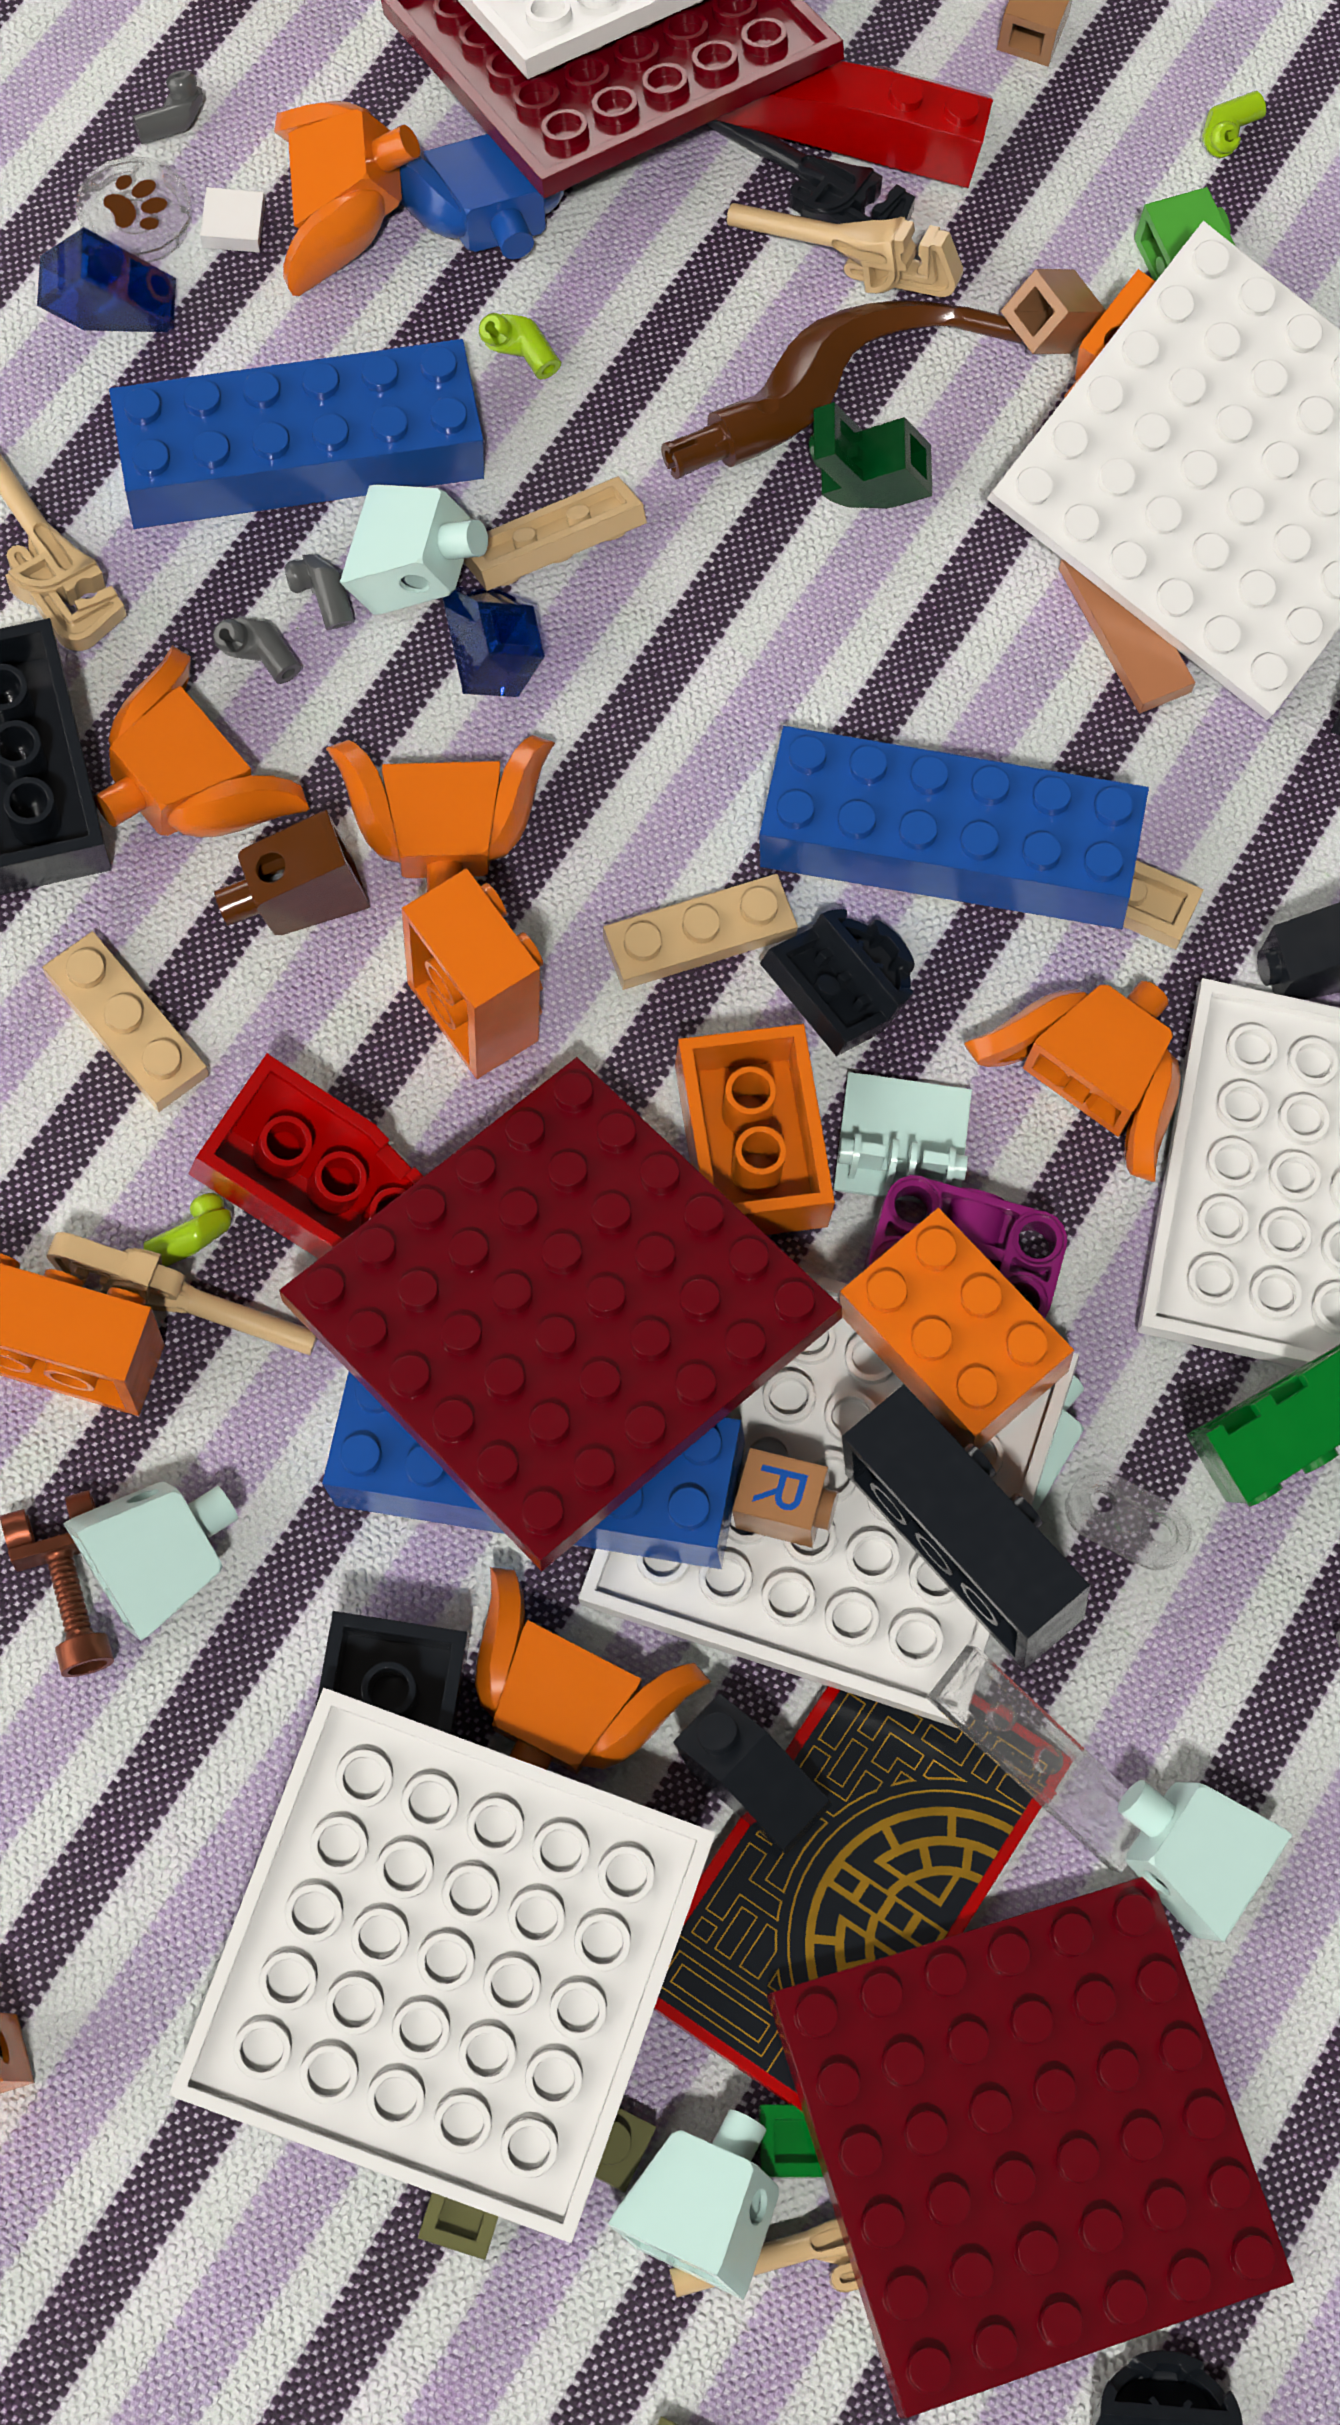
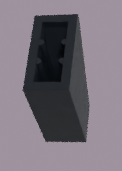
[1257,902,1340,1000]

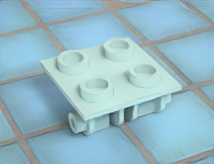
[833,1072,972,1203]

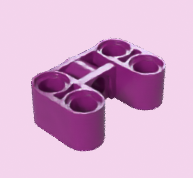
[863,1175,1067,1319]

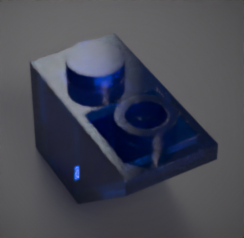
[37,227,176,332]
[442,587,545,697]

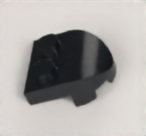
[760,909,915,1057]
[1092,2350,1243,2425]

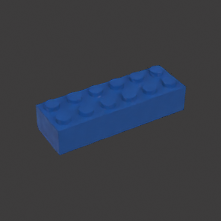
[109,339,484,529]
[759,726,1149,929]
[322,1371,745,1570]

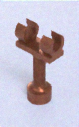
[0,1490,114,1677]

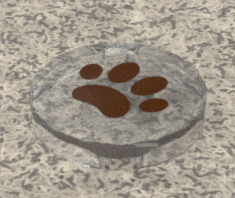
[75,156,193,265]

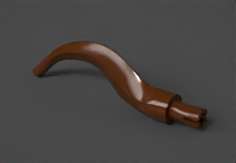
[661,301,1022,479]

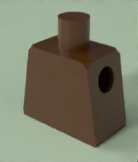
[214,810,371,935]

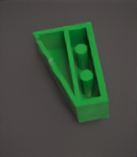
[1186,1344,1340,1507]

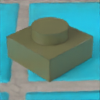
[595,2108,656,2193]
[418,2192,499,2260]

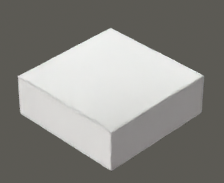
[200,187,265,252]

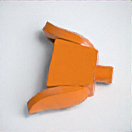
[274,101,420,296]
[94,645,310,838]
[326,735,555,892]
[964,981,1180,1182]
[475,1567,712,1774]

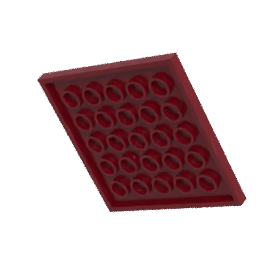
[381,0,844,199]
[279,1057,842,1571]
[767,1877,1294,2419]

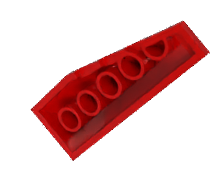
[716,61,993,188]
[188,1053,424,1259]

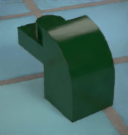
[809,402,932,509]

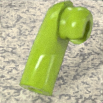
[1202,91,1266,158]
[479,313,561,380]
[143,1193,232,1267]

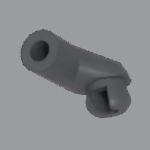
[132,70,203,144]
[284,554,354,630]
[213,618,301,684]

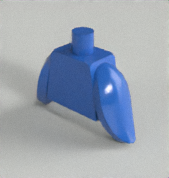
[399,134,564,259]

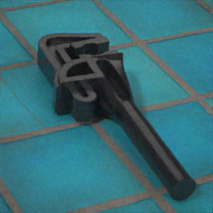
[705,120,915,224]

